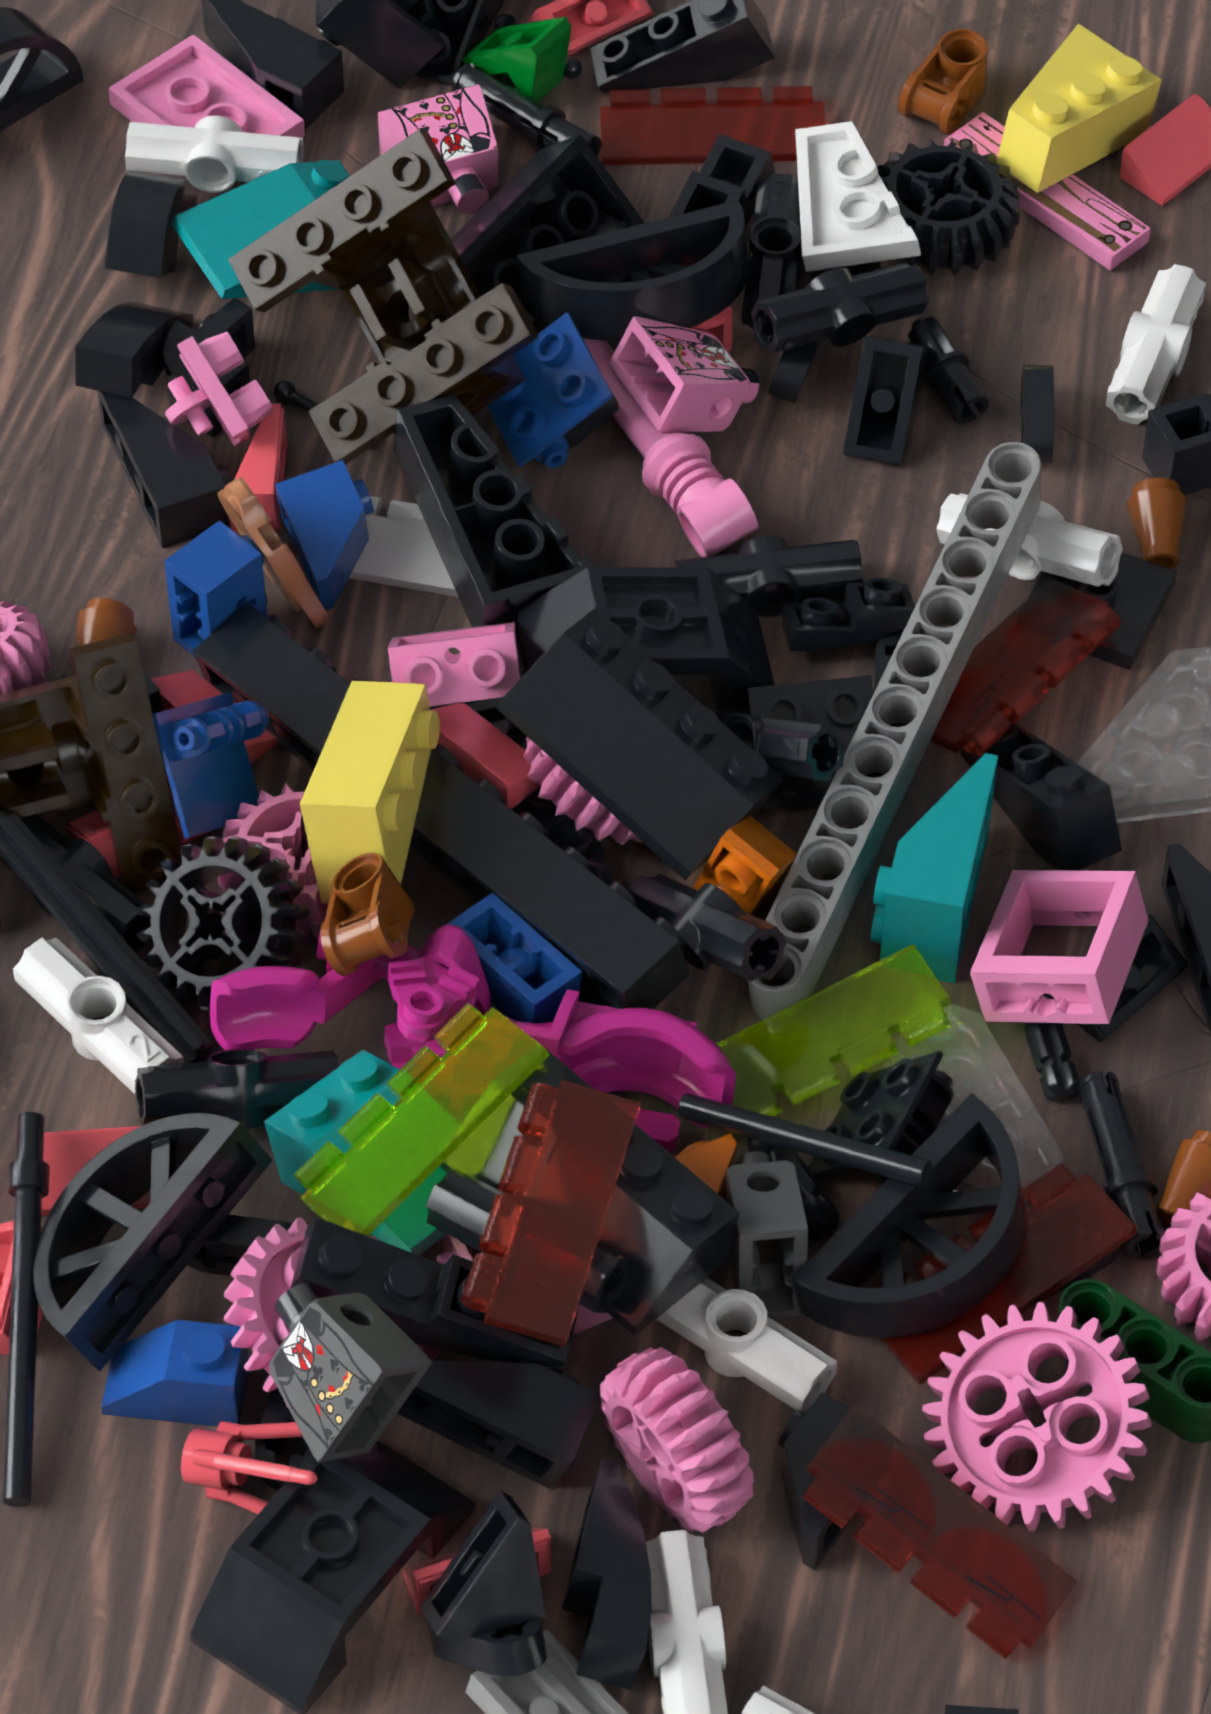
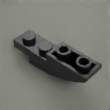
[290,1217,580,1368]

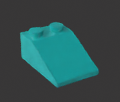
[172,160,350,299]
[870,753,998,984]
[264,1050,462,1255]

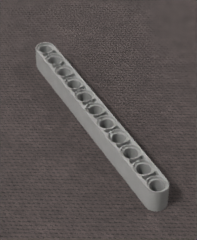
[747,442,1041,1024]

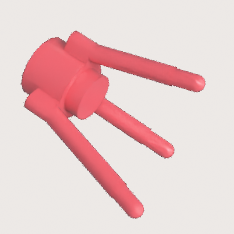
[181,1421,317,1514]

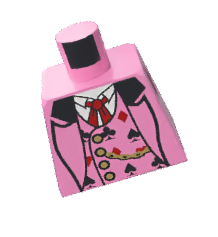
[378,84,499,214]
[609,316,759,433]

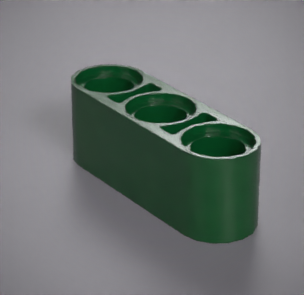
[1056,1279,1211,1443]

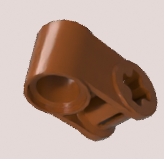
[897,29,988,136]
[320,853,415,976]

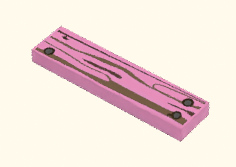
[944,112,1151,271]

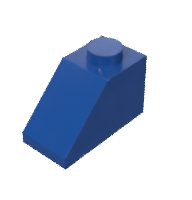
[275,460,374,610]
[101,1320,249,1426]

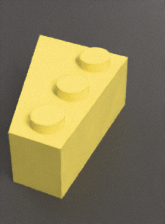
[997,23,1162,193]
[300,681,440,904]

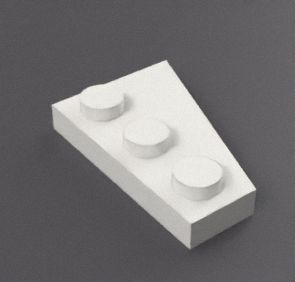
[795,121,921,272]

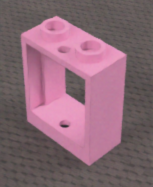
[388,622,522,707]
[970,870,1149,1024]

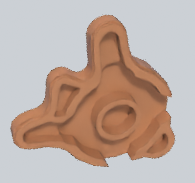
[217,477,330,629]

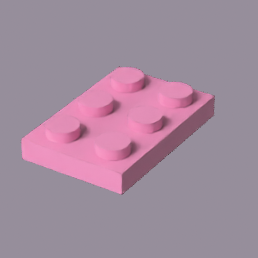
[108,34,305,138]

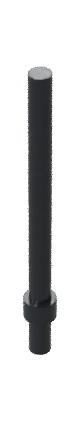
[3,1112,50,1507]

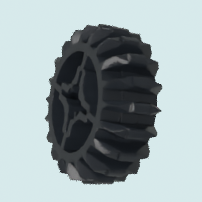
[877,138,1021,276]
[136,836,311,1011]

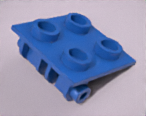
[487,312,614,468]
[152,692,269,839]

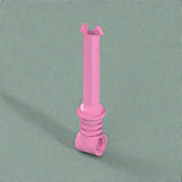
[583,338,759,557]

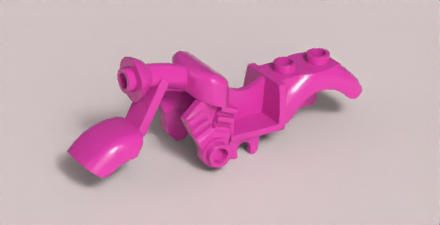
[210,920,736,1154]

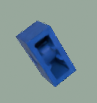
[164,520,268,658]
[446,893,582,1023]

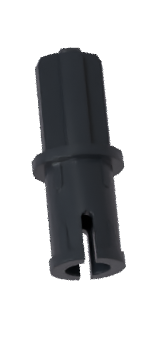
[908,316,989,423]

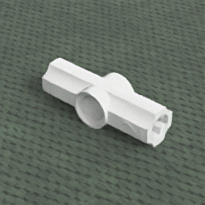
[125,115,304,193]
[1106,264,1206,425]
[936,493,1123,587]
[13,937,185,1094]
[656,1278,837,1412]
[646,1530,728,1714]

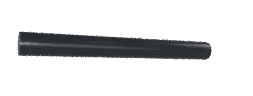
[678,1093,932,1187]

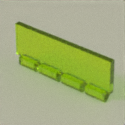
[716,944,951,1117]
[294,1003,550,1236]

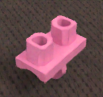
[165,332,273,448]

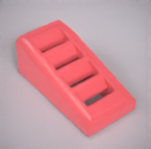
[230,404,288,534]

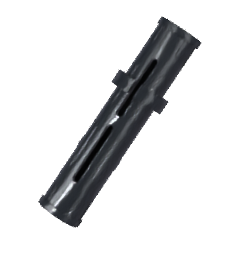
[452,63,602,157]
[1077,1071,1166,1258]

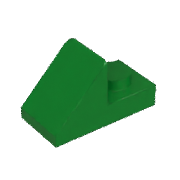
[462,17,571,103]

